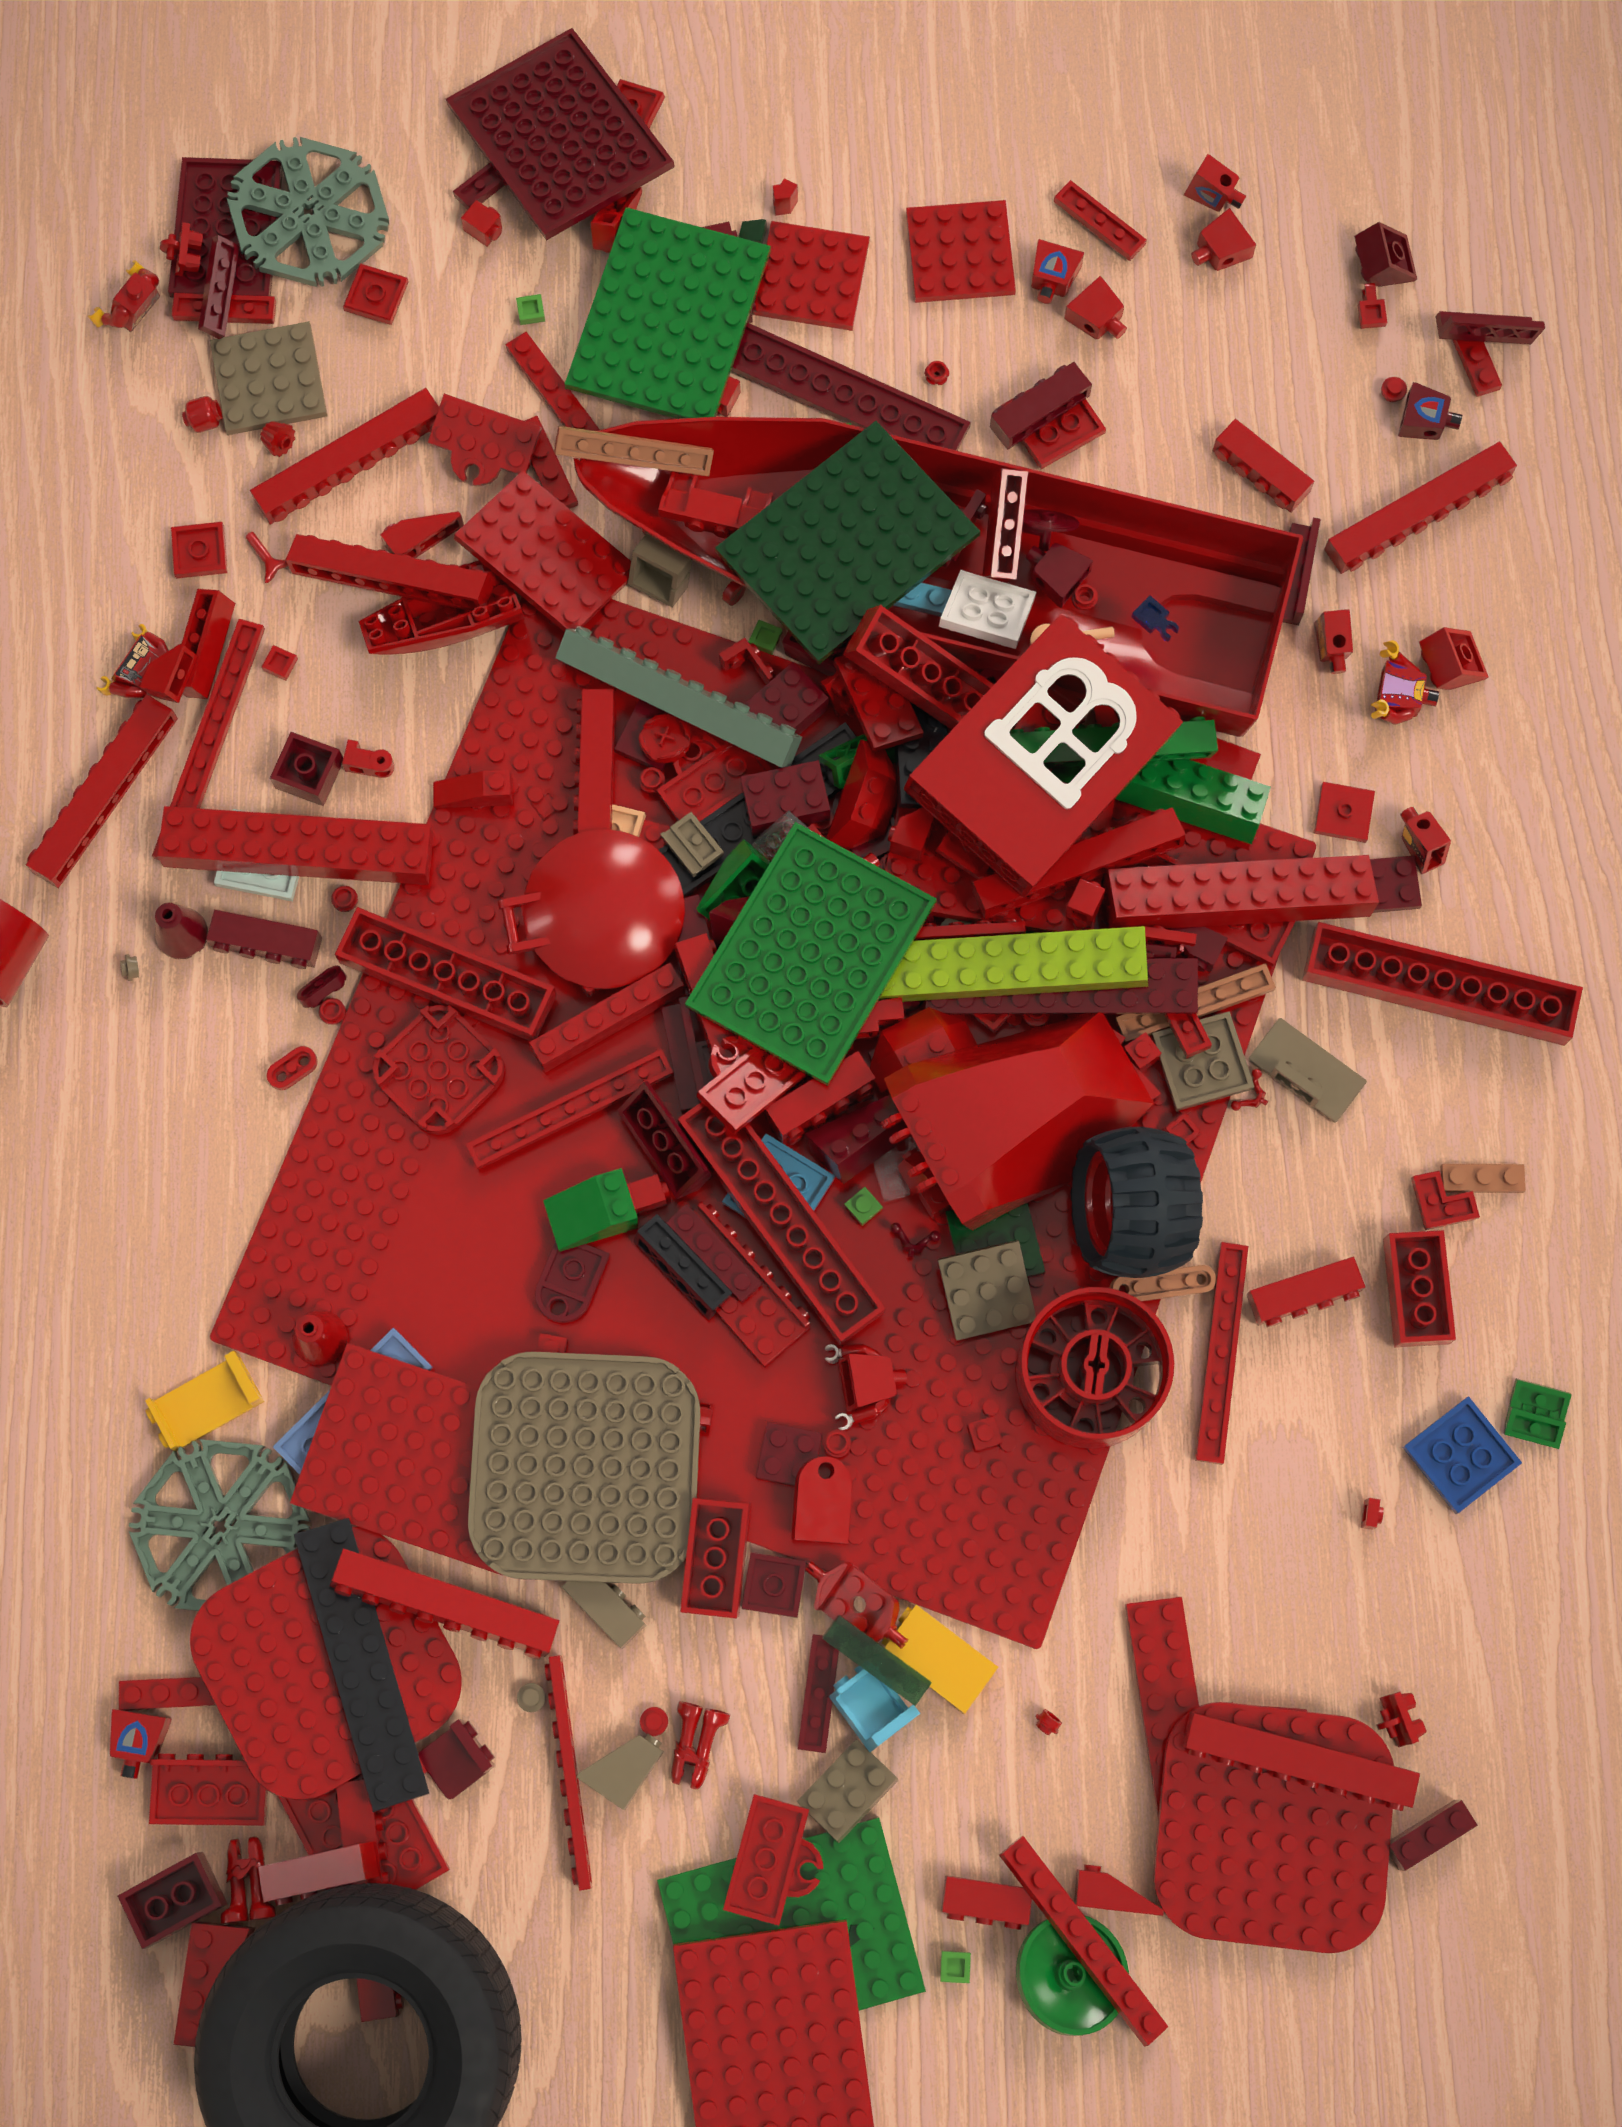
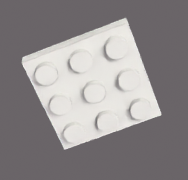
[939,570,1036,649]

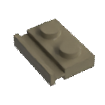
[660,812,724,877]

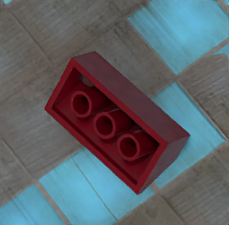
[617,1081,712,1199]

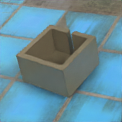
[628,533,692,608]

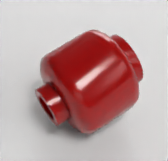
[182,396,223,433]

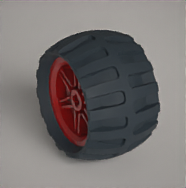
[1071,1127,1203,1278]

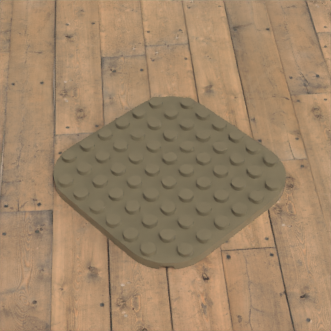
[468,1352,700,1584]

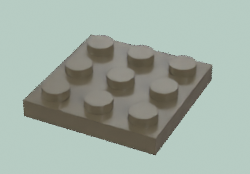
[1151,1011,1255,1111]
[937,1240,1036,1340]

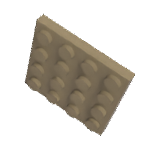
[210,321,328,435]

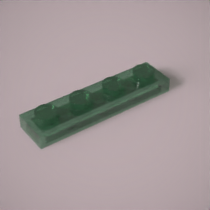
[822,1614,932,1706]

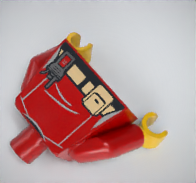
[88,260,160,332]
[96,624,169,698]

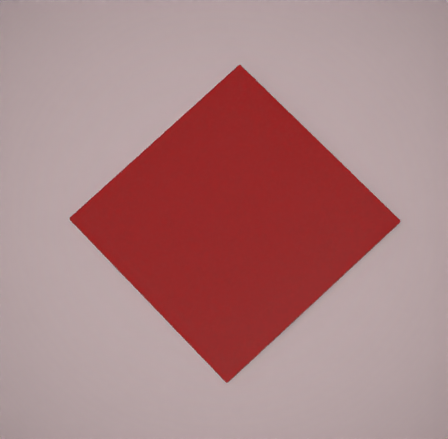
[210,597,1316,1649]

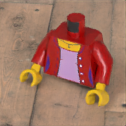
[1371,640,1439,725]

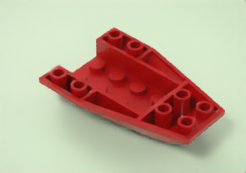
[358,560,525,655]

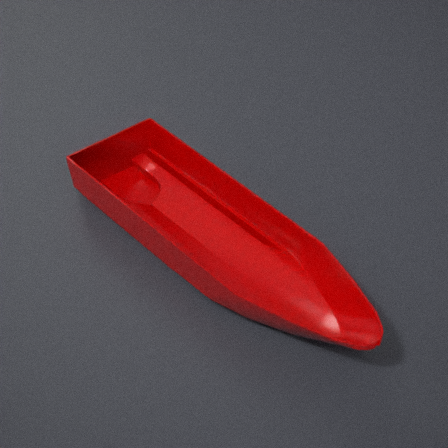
[573,417,1303,737]

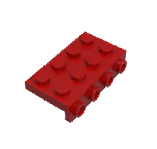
[149,1753,268,1826]

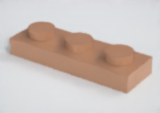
[1440,1164,1526,1193]

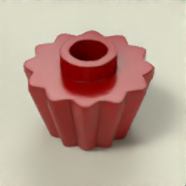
[260,421,295,457]

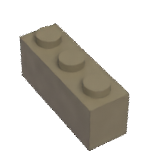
[562,1581,646,1649]

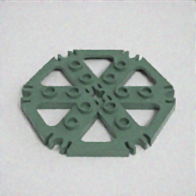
[227,137,389,287]
[129,1439,311,1611]

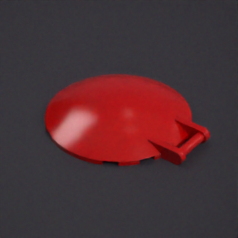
[498,829,685,989]

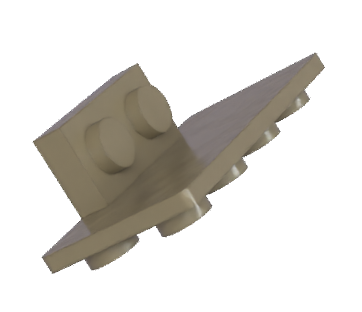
[1249,1018,1367,1123]

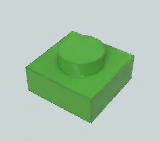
[516,294,545,325]
[748,620,783,655]
[844,1187,883,1226]
[940,1951,971,1983]

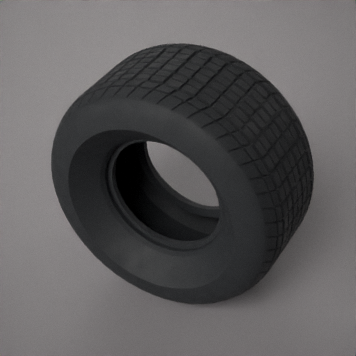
[194,1883,522,2127]

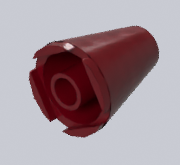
[154,903,208,959]

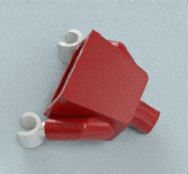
[825,1344,907,1430]

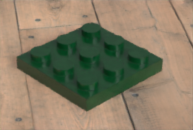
[945,1203,1045,1278]

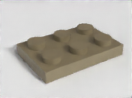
[797,1739,898,1844]

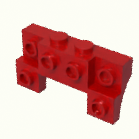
[658,471,774,538]

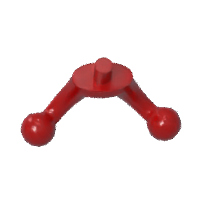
[1231,1069,1268,1111]

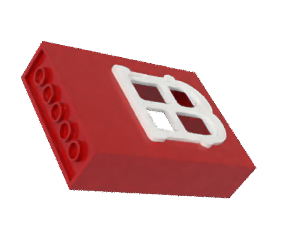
[903,613,1183,898]

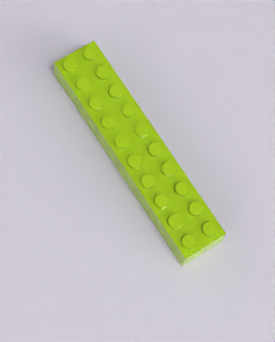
[878,926,1148,1002]

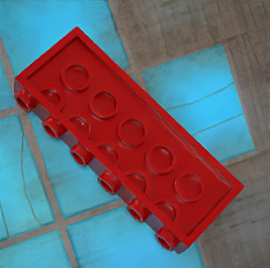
[694,1201,811,1367]

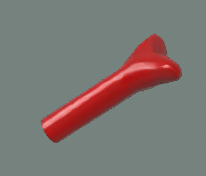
[246,532,288,583]

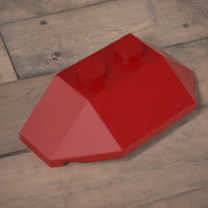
[826,740,898,850]
[870,1007,978,1094]

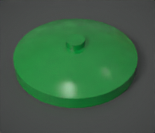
[1016,1915,1129,2036]

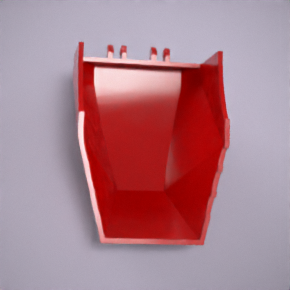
[881,1012,1155,1231]

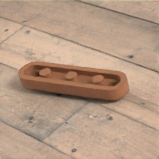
[1109,1265,1216,1301]

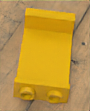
[145,1350,265,1452]
[881,1605,998,1714]

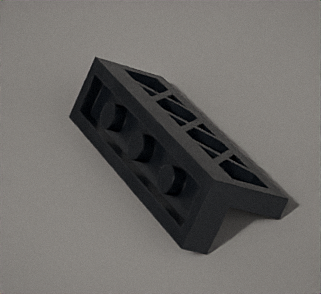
[634,1214,733,1320]

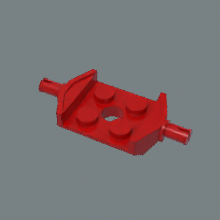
[805,1561,908,1649]

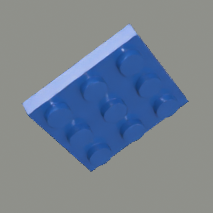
[1402,1396,1522,1514]

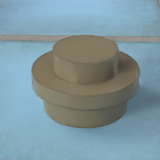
[120,954,139,981]
[517,1683,546,1712]

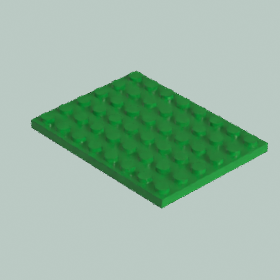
[565,207,771,419]
[685,822,937,1086]
[657,1818,926,2011]

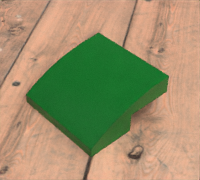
[1504,1378,1572,1449]

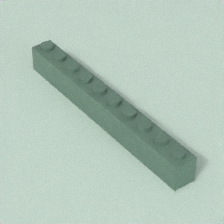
[555,626,802,768]

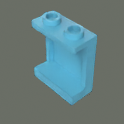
[828,1658,920,1752]

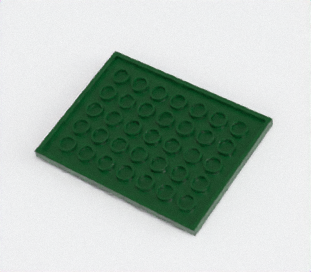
[715,421,980,665]

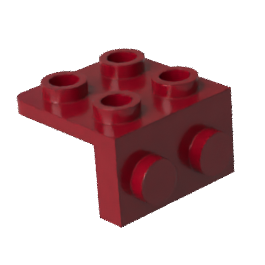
[418,1719,496,1799]

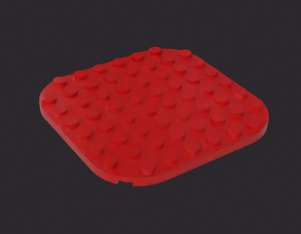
[190,1527,462,1800]
[1153,1702,1394,1953]

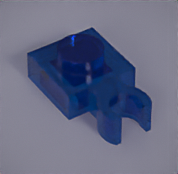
[1131,596,1179,642]

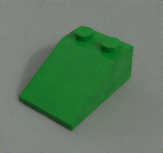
[696,839,771,920]
[543,1168,638,1252]

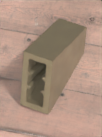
[577,1734,664,1810]

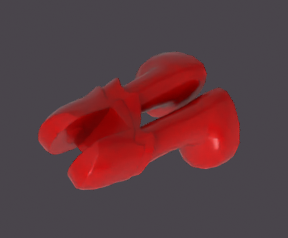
[671,1701,731,1790]
[220,1836,276,1924]

